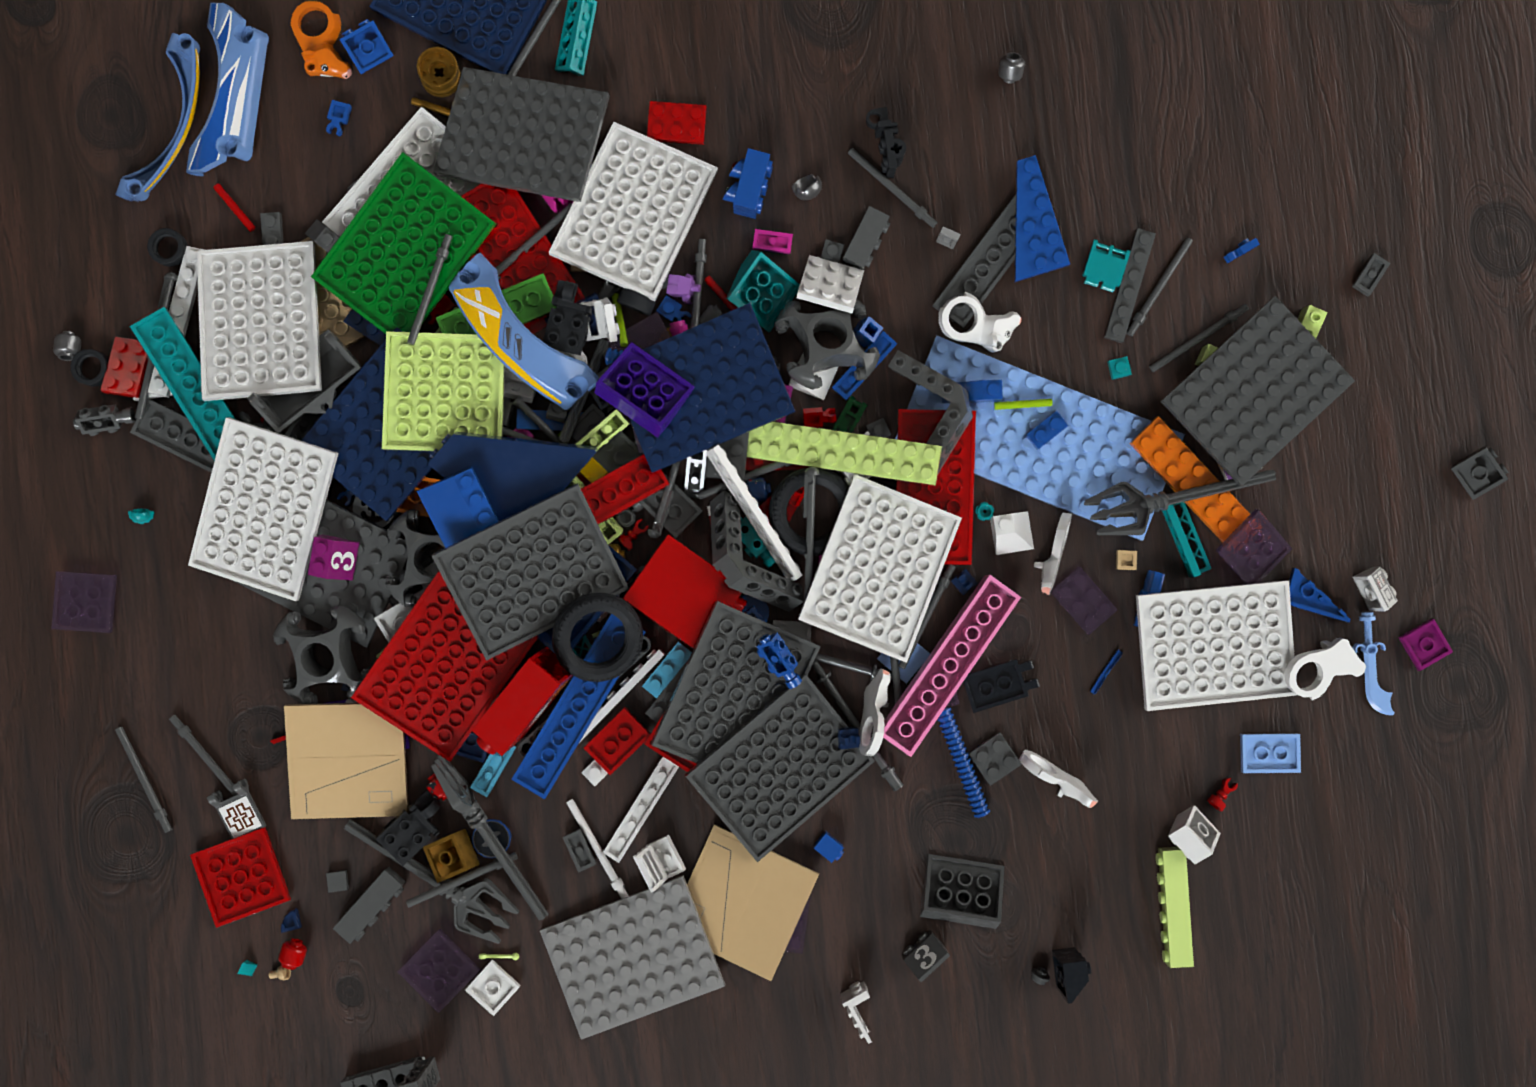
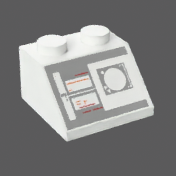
[1353,566,1398,612]

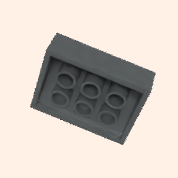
[920,854,1005,929]

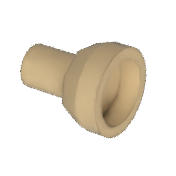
[269,966,291,980]

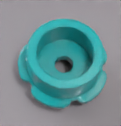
[975,502,994,521]

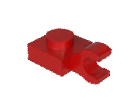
[803,407,836,428]

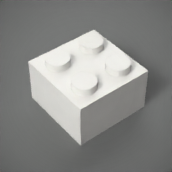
[1168,805,1221,864]

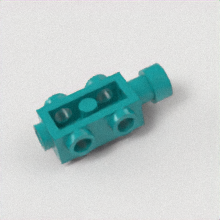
[740,517,776,569]

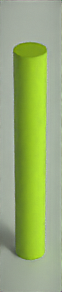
[612,293,628,347]
[994,399,1052,410]

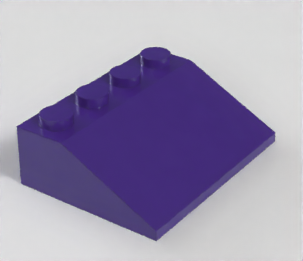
[595,342,695,438]

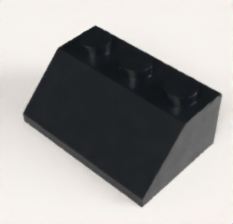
[1052,947,1091,1004]

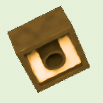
[423,829,480,883]

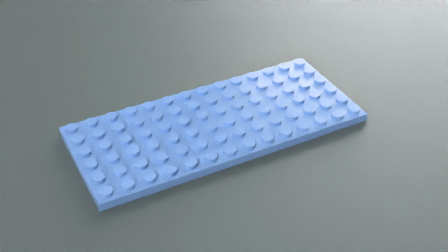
[895,335,1185,541]

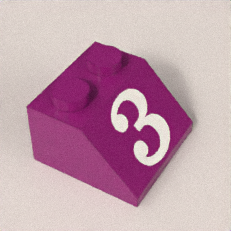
[308,534,360,580]

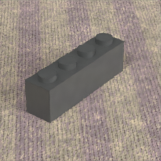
[333,867,406,944]

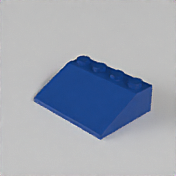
[417,466,499,548]

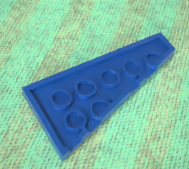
[1014,155,1070,283]

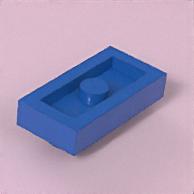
[1026,411,1069,450]

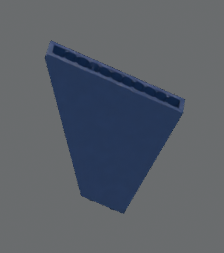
[428,432,598,521]

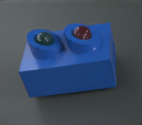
[722,148,773,219]

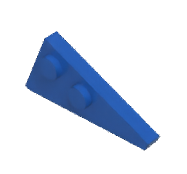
[1289,568,1350,623]

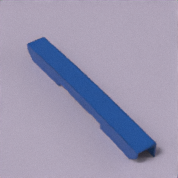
[1090,649,1123,694]

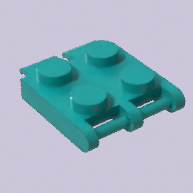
[1082,239,1131,292]

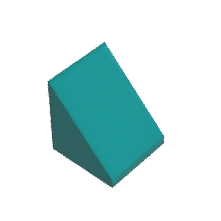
[237,960,257,976]

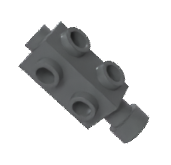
[73,404,136,436]

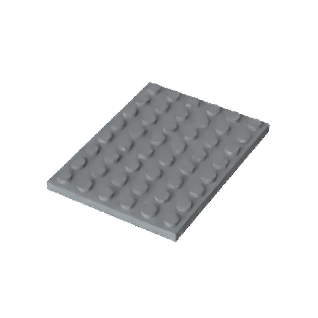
[540,875,725,1040]

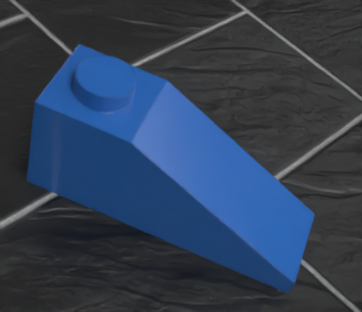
[942,380,1003,403]

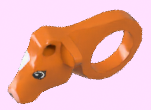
[291,1,352,79]

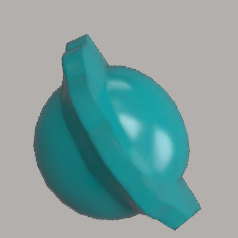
[128,508,154,524]

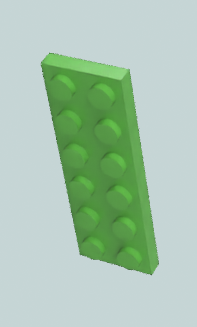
[436,273,557,335]

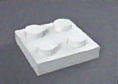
[465,960,521,1016]

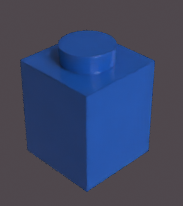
[853,316,883,347]
[813,831,844,863]

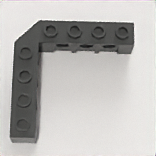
[888,350,973,474]
[710,490,804,612]
[340,1056,441,1087]

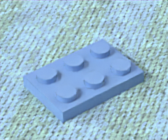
[1240,733,1301,773]

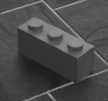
[843,206,891,270]

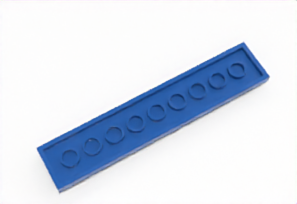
[511,614,646,799]

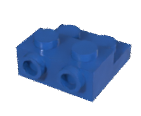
[340,19,394,74]

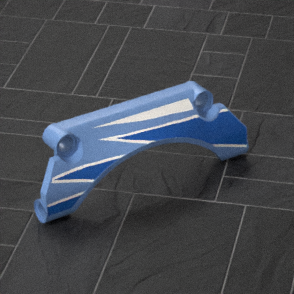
[186,3,269,176]

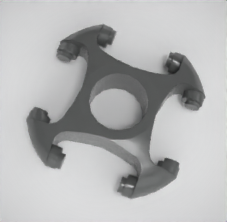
[774,299,880,390]
[385,509,445,607]
[272,605,372,704]

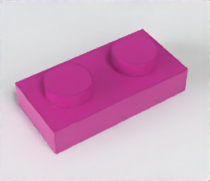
[753,229,793,254]

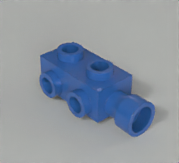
[756,632,802,689]

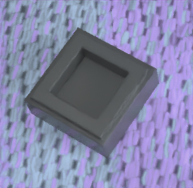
[326,870,349,893]

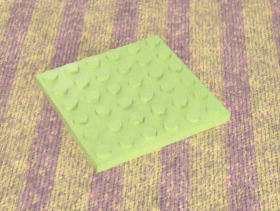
[382,331,505,451]

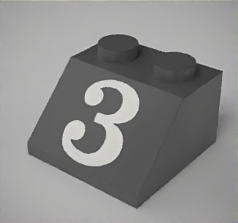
[902,930,950,982]

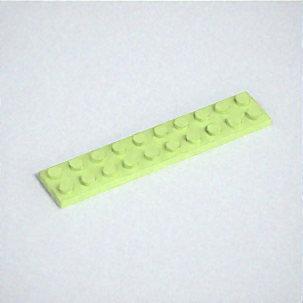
[747,422,942,486]

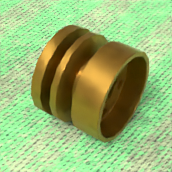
[416,47,461,98]

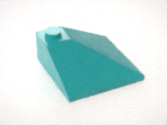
[726,250,800,332]

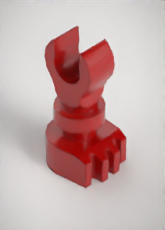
[617,519,648,551]
[1207,778,1238,812]

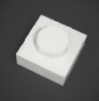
[582,760,608,786]

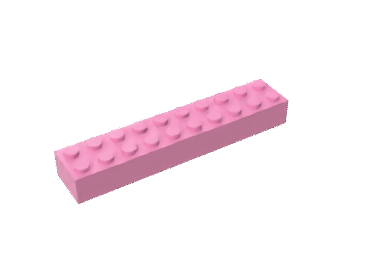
[883,575,1021,757]

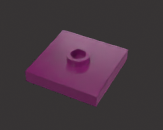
[1398,618,1453,671]

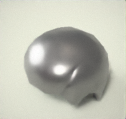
[792,174,822,200]

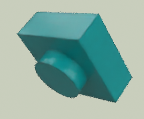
[1107,356,1132,380]

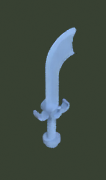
[1352,612,1395,715]

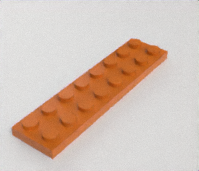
[1129,416,1262,553]

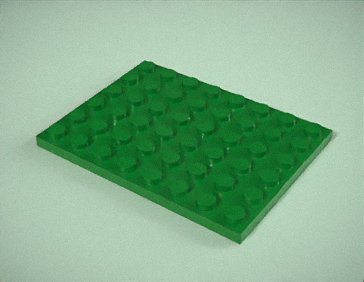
[311,152,496,334]

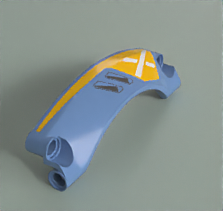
[115,33,200,202]
[449,253,600,410]

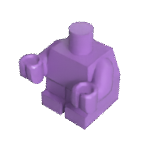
[666,274,701,304]

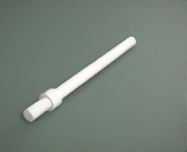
[566,799,629,899]

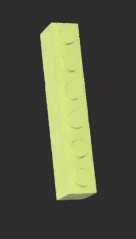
[1156,847,1194,968]

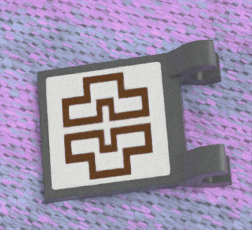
[207,778,267,839]

